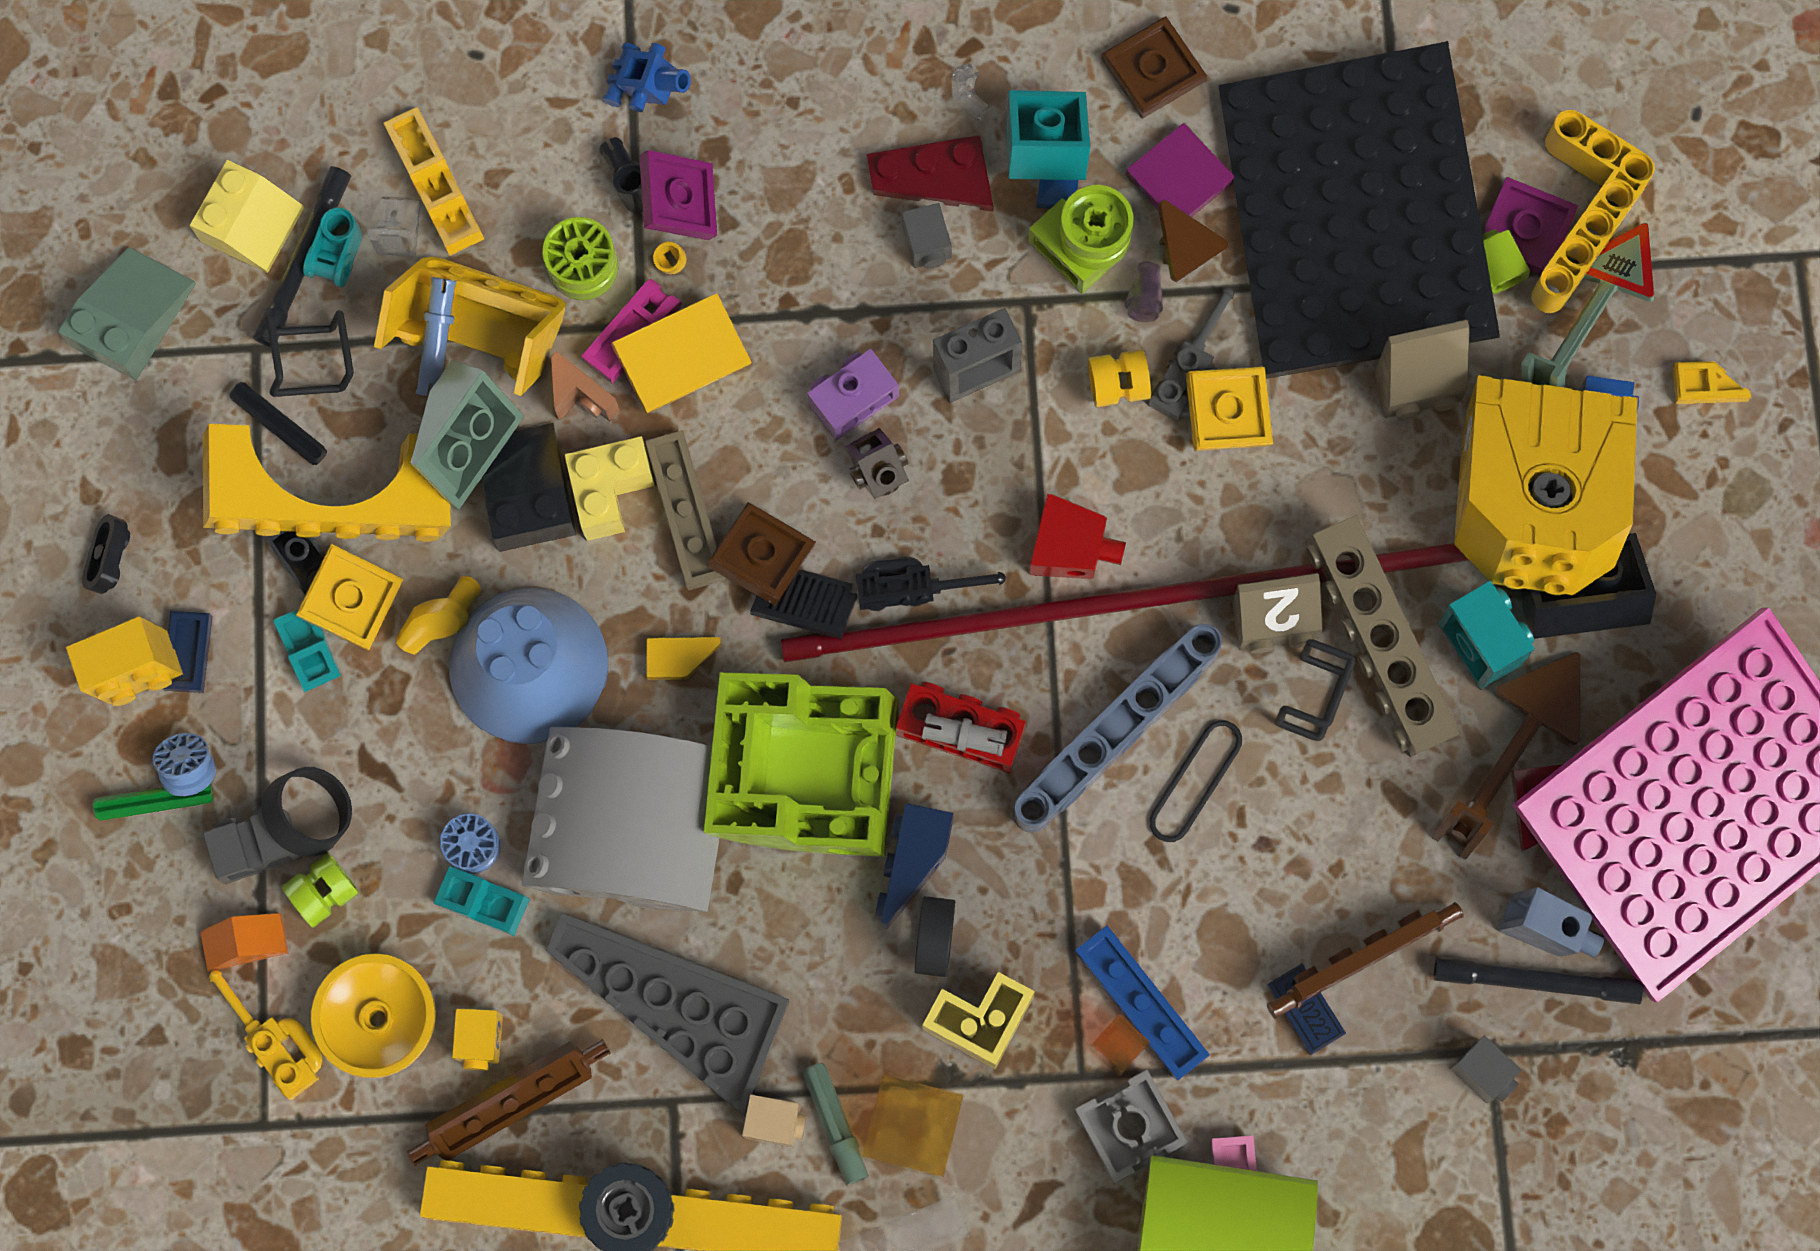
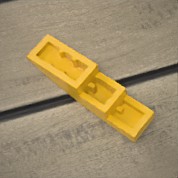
[383,106,484,256]

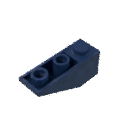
[875,803,953,929]

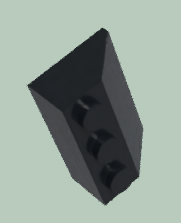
[1521,533,1656,639]

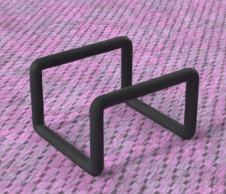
[259,310,354,397]
[1275,639,1355,741]

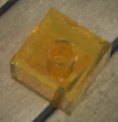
[862,1075,964,1180]

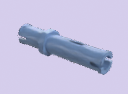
[416,277,456,396]

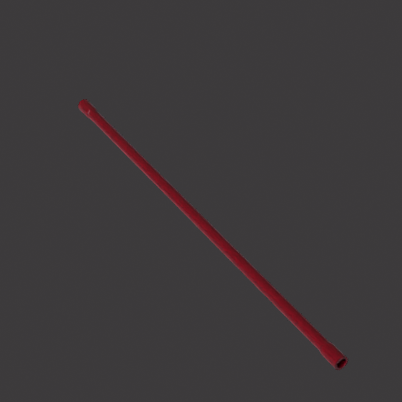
[781,543,1470,663]

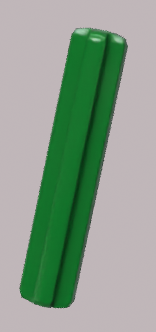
[93,783,214,821]

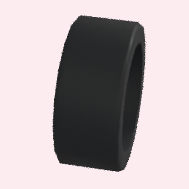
[914,896,956,977]

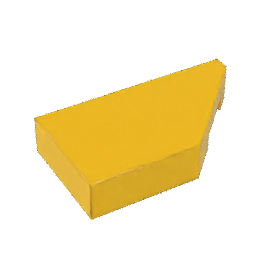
[1672,361,1751,404]
[647,637,722,680]

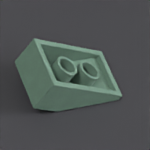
[58,247,196,381]
[410,360,524,510]

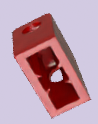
[1030,494,1126,579]

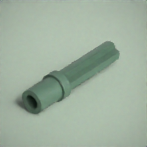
[803,1063,869,1186]

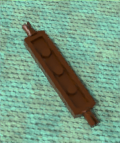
[1267,902,1464,1019]
[407,1038,611,1166]

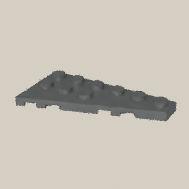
[546,913,790,1116]

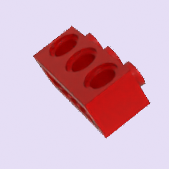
[896,682,1026,774]

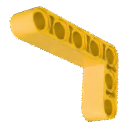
[1531,110,1655,313]

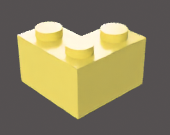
[565,436,655,541]
[922,972,1035,1069]

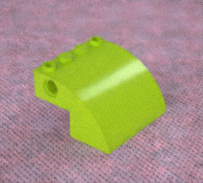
[704,672,899,857]
[1138,1155,1318,1251]

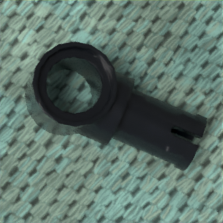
[599,137,643,213]

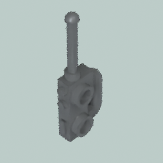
[1148,288,1234,421]

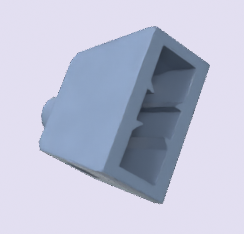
[1497,887,1604,958]

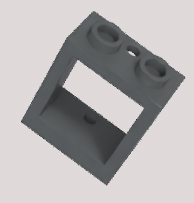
[933,308,1022,403]

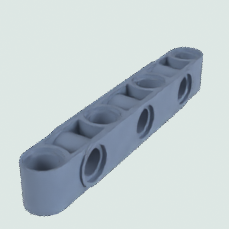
[1014,624,1222,833]

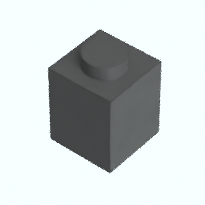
[902,203,952,269]
[1451,1035,1522,1103]

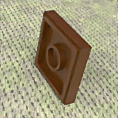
[1101,16,1207,119]
[707,502,816,606]

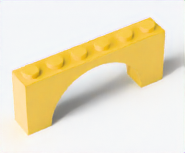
[202,423,451,542]

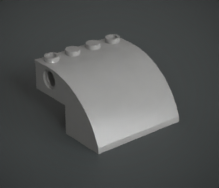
[522,727,720,912]

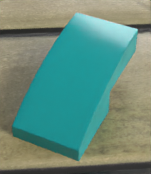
[273,608,342,692]
[433,866,530,936]

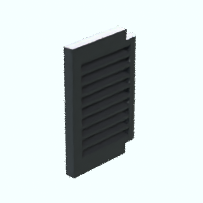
[750,569,857,639]

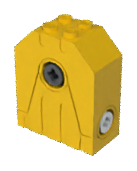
[1454,375,1638,595]

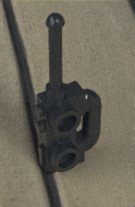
[856,557,1006,611]

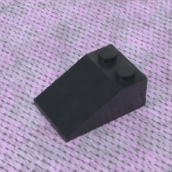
[482,423,577,552]

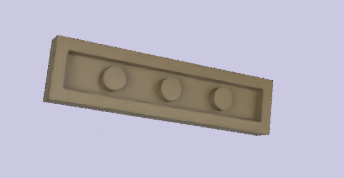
[645,430,726,591]

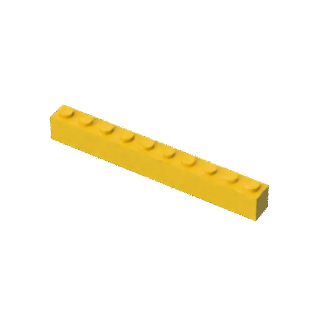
[420,1160,843,1251]

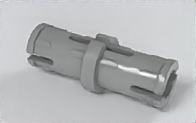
[922,713,1007,756]

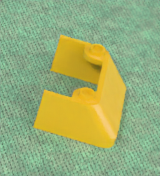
[374,257,566,396]

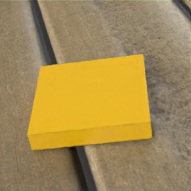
[1186,367,1273,451]
[295,544,403,651]

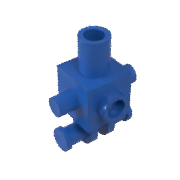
[602,42,691,112]

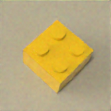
[66,616,183,706]

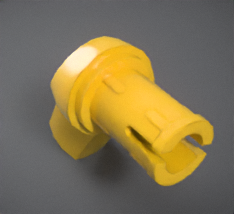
[396,576,481,655]

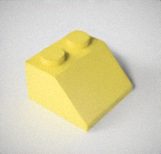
[190,160,304,273]

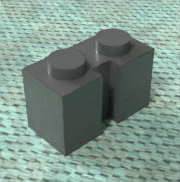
[203,807,303,885]

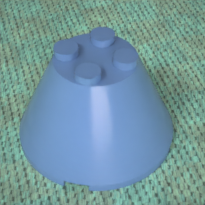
[449,588,608,744]

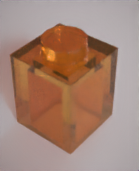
[1090,1014,1150,1077]

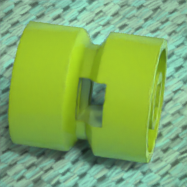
[281,851,359,928]

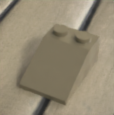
[1373,320,1469,420]

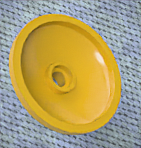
[311,954,436,1078]

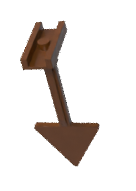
[1431,652,1580,860]

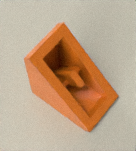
[200,913,289,972]

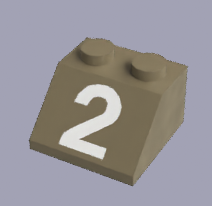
[1231,573,1322,654]

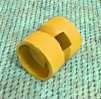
[1088,349,1151,408]

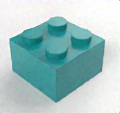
[1006,90,1090,180]
[1438,580,1535,690]

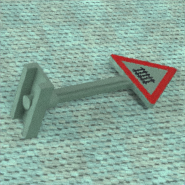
[1521,223,1654,387]

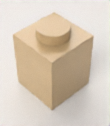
[742,1095,807,1148]

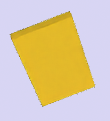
[611,293,752,414]

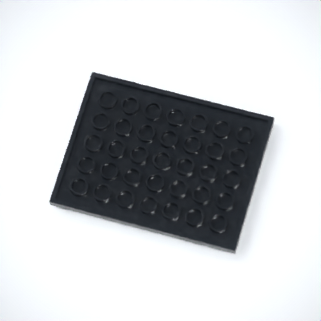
[1218,41,1500,379]

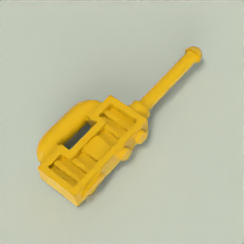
[209,970,323,1100]

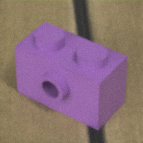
[807,349,899,441]

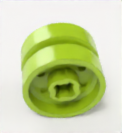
[1060,185,1133,270]
[543,217,619,300]

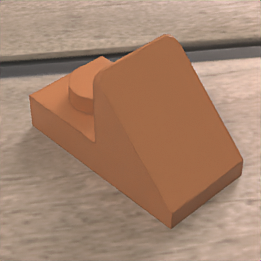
[551,351,620,422]

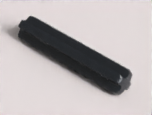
[229,382,327,465]

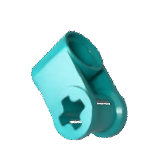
[303,207,363,288]

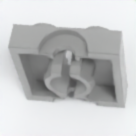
[1074,1070,1188,1184]

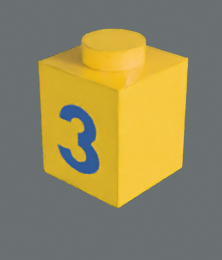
[452,1009,503,1071]

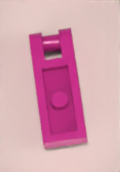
[581,279,682,384]

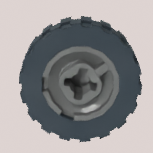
[579,1163,675,1251]

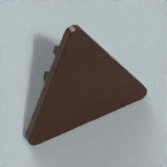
[1158,200,1228,282]

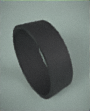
[262,767,352,857]

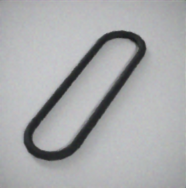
[1150,720,1242,842]

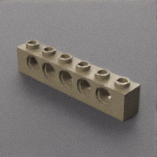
[1306,514,1461,757]

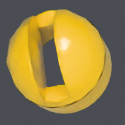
[653,242,687,274]

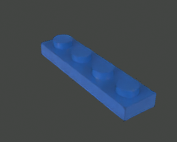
[1075,925,1210,1081]

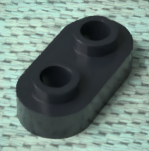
[82,514,130,594]

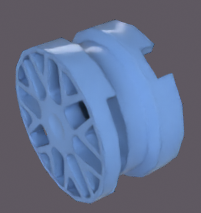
[153,733,216,796]
[440,813,501,874]

